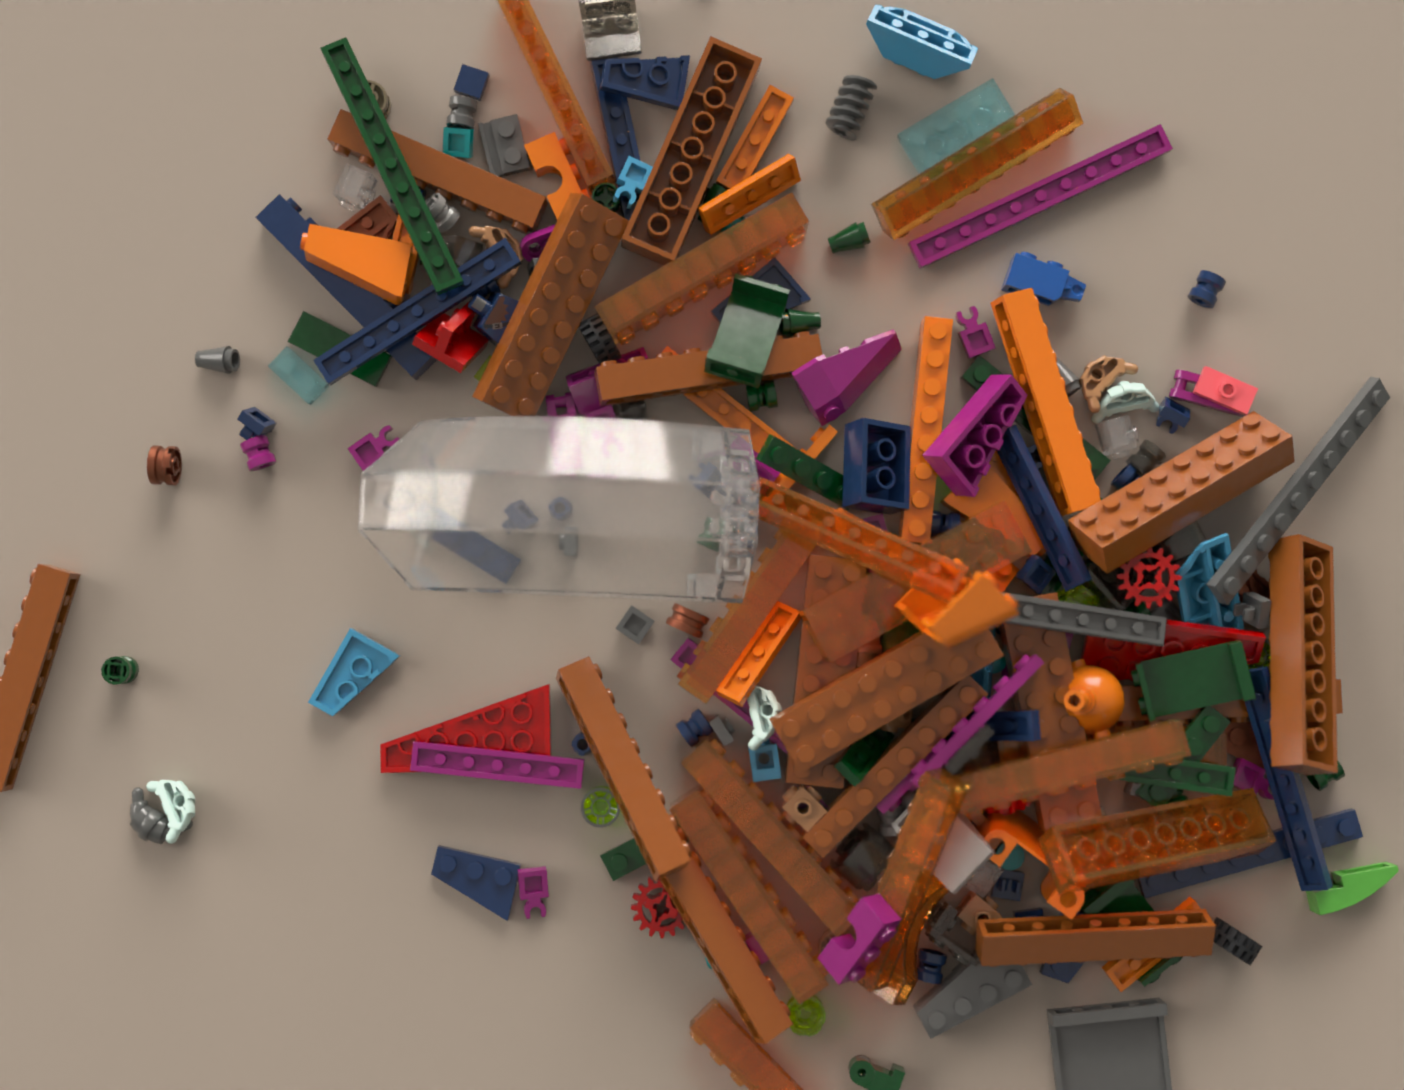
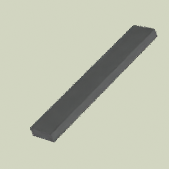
[1002,592,1167,647]

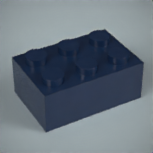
[842,418,911,515]

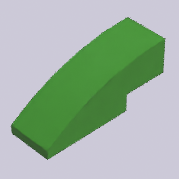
[1306,862,1399,915]

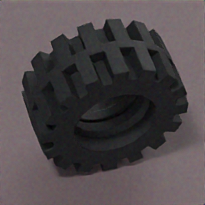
[579,314,622,364]
[1214,917,1263,965]

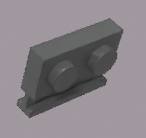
[478,114,531,177]

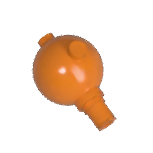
[1064,659,1125,741]

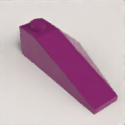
[792,329,902,426]

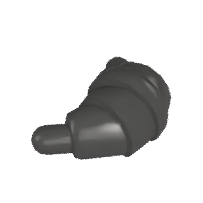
[130,787,193,844]

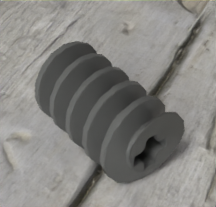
[826,75,877,141]

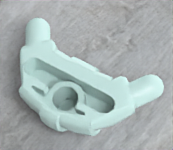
[1091,381,1160,424]
[747,685,782,751]
[146,780,195,844]

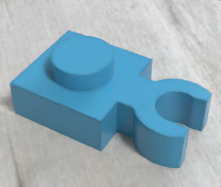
[613,156,653,209]

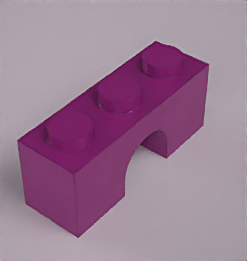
[818,894,902,985]

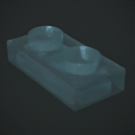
[268,346,329,405]

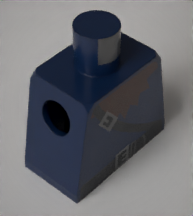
[468,292,519,346]

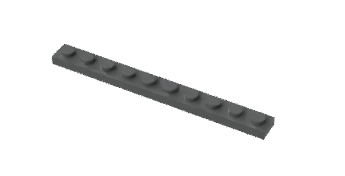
[1207,377,1390,605]

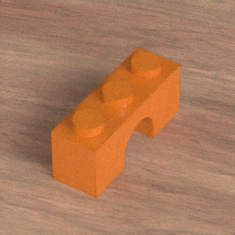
[524,132,590,220]

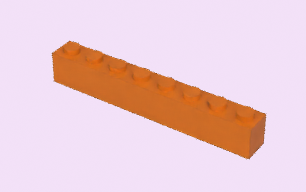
[990,288,1101,517]
[898,316,953,545]

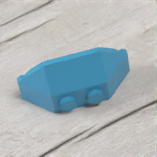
[866,4,978,79]
[1175,533,1244,630]

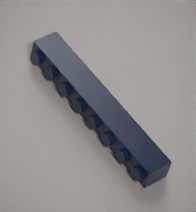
[255,194,437,380]

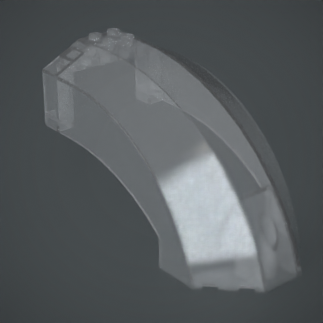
[358,416,760,603]

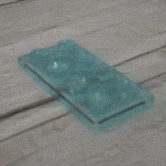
[897,78,1021,184]

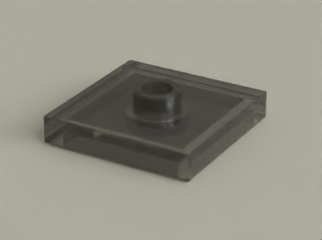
[943,724,995,775]

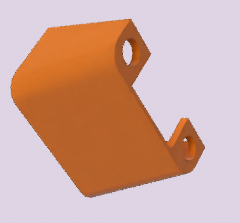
[894,556,1019,648]
[975,809,1085,920]

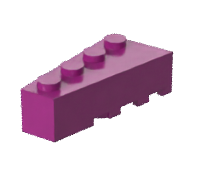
[922,375,1027,497]

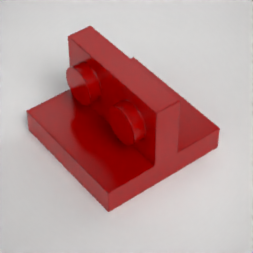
[412,302,489,373]

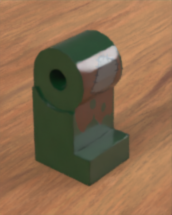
[848,1055,905,1090]

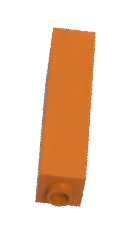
[300,224,413,306]
[940,467,1046,557]

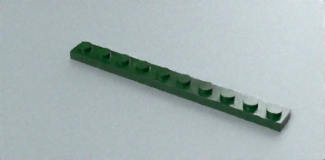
[320,37,464,296]

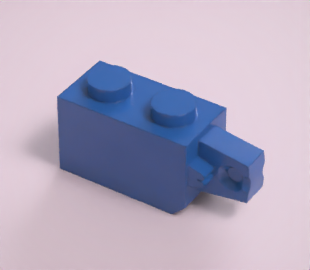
[1001,252,1086,306]

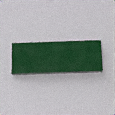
[287,311,392,387]

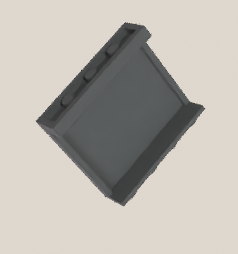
[1046,998,1172,1090]

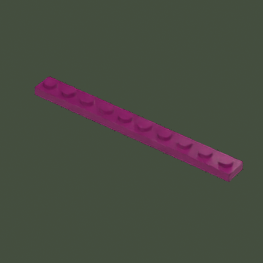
[908,124,1173,269]

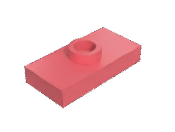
[1193,366,1258,415]

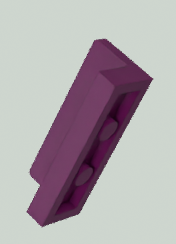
[565,347,649,415]

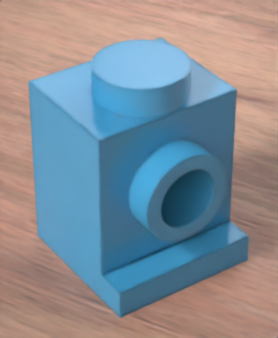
[748,738,782,782]

